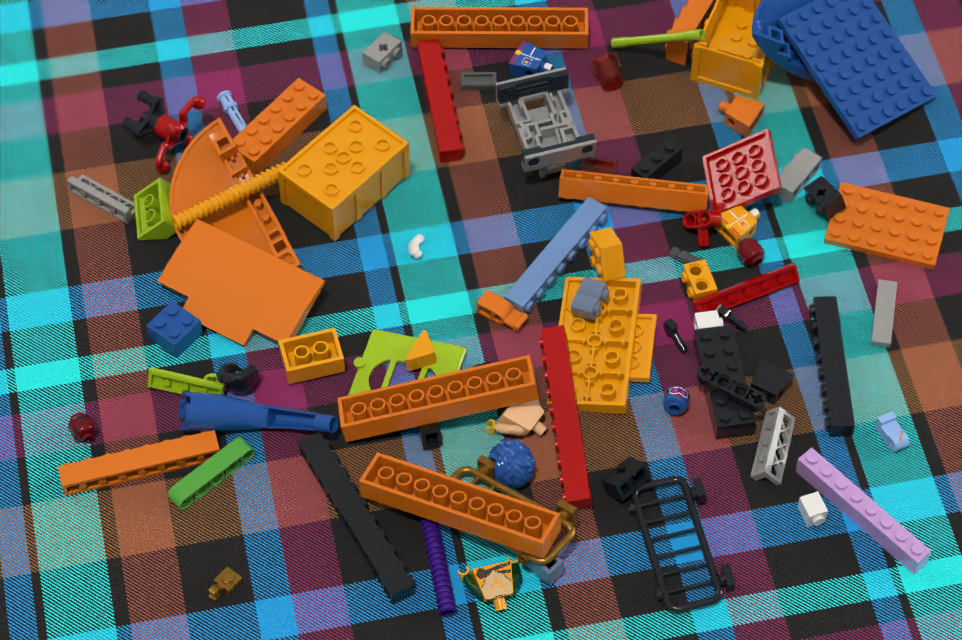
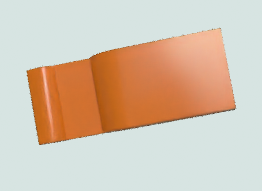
[476,290,528,332]

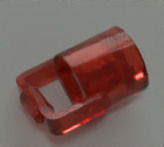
[590,52,624,92]

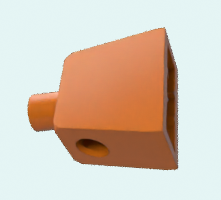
[718,96,765,137]

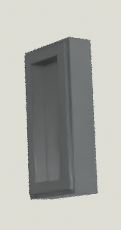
[461,72,497,90]

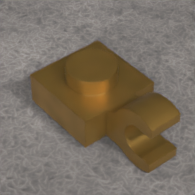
[208,566,243,602]

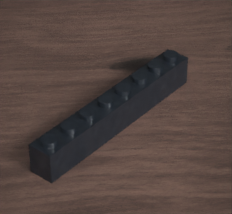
[809,296,855,437]

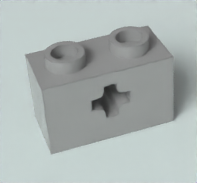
[362,31,402,74]

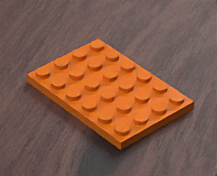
[824,182,950,270]

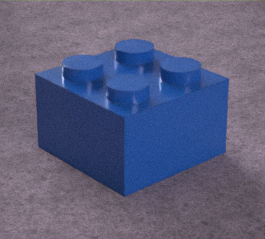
[146,301,203,358]

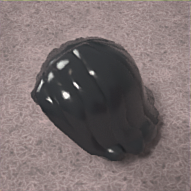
[216,362,259,393]

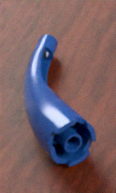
[179,392,338,433]

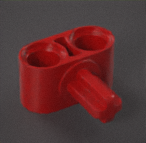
[682,210,722,247]

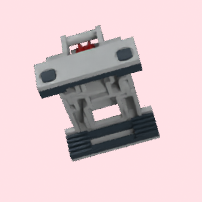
[496,67,597,178]

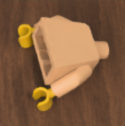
[484,399,547,437]

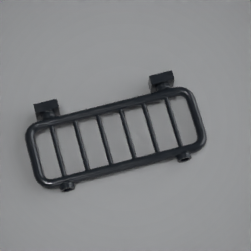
[628,476,735,613]

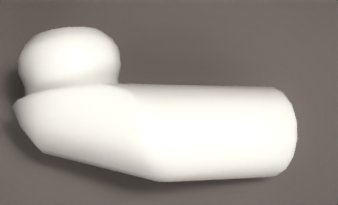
[408,234,425,259]

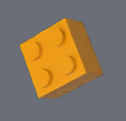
[588,227,626,282]

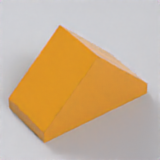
[405,330,436,371]

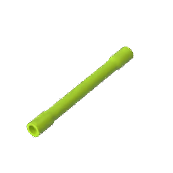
[611,29,705,48]

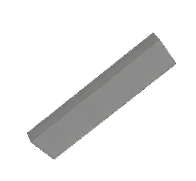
[871,279,897,347]

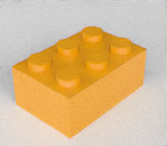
[278,328,345,385]

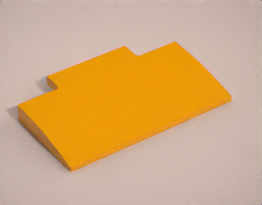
[547,277,657,414]

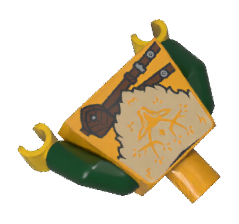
[457,556,521,612]

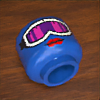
[663,386,690,415]

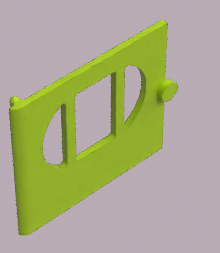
[348,329,467,424]

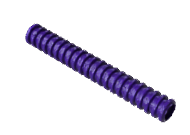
[420,517,457,617]

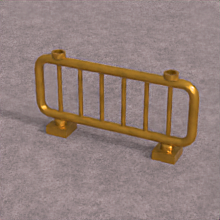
[450,455,578,565]

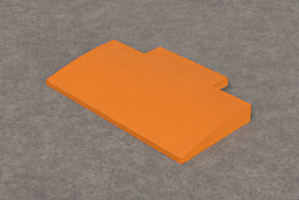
[157,219,326,347]

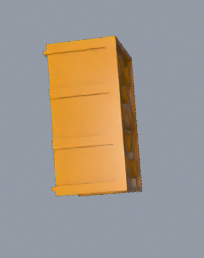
[690,0,775,100]
[277,105,410,241]

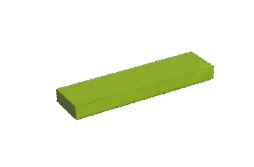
[148,367,225,395]

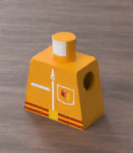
[713,206,760,250]

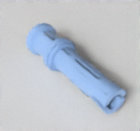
[216,90,247,133]

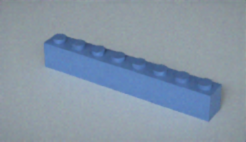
[504,196,608,313]

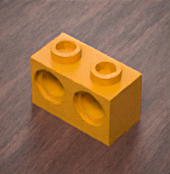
[681,259,718,301]

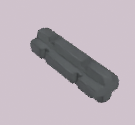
[670,247,704,264]

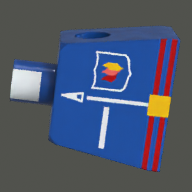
[509,40,554,77]

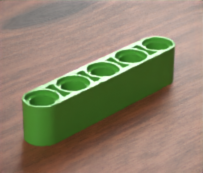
[167,437,255,510]

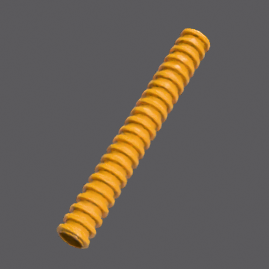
[172,161,285,230]

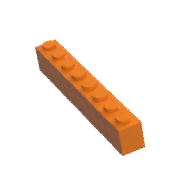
[558,169,709,212]
[58,430,220,496]

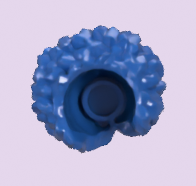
[488,438,536,489]

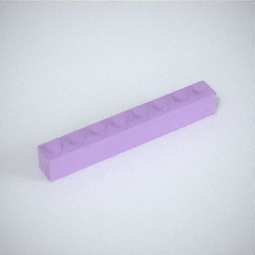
[796,448,931,575]

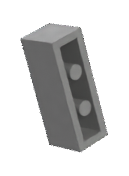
[774,147,822,204]

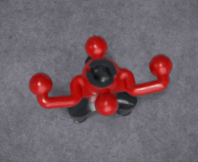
[122,90,206,173]

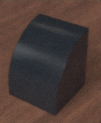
[417,422,443,450]

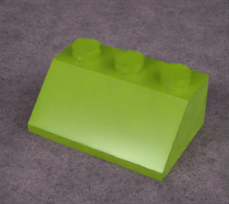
[134,178,176,240]

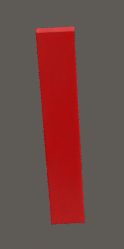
[692,263,800,313]

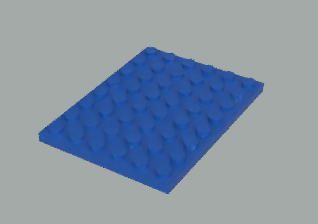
[776,0,938,141]

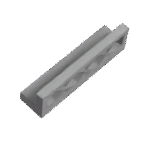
[67,174,135,224]
[750,406,796,485]

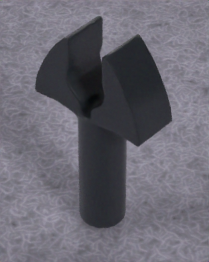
[715,304,748,331]
[663,318,688,353]

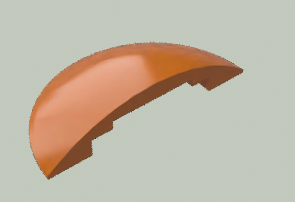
[169,117,301,267]

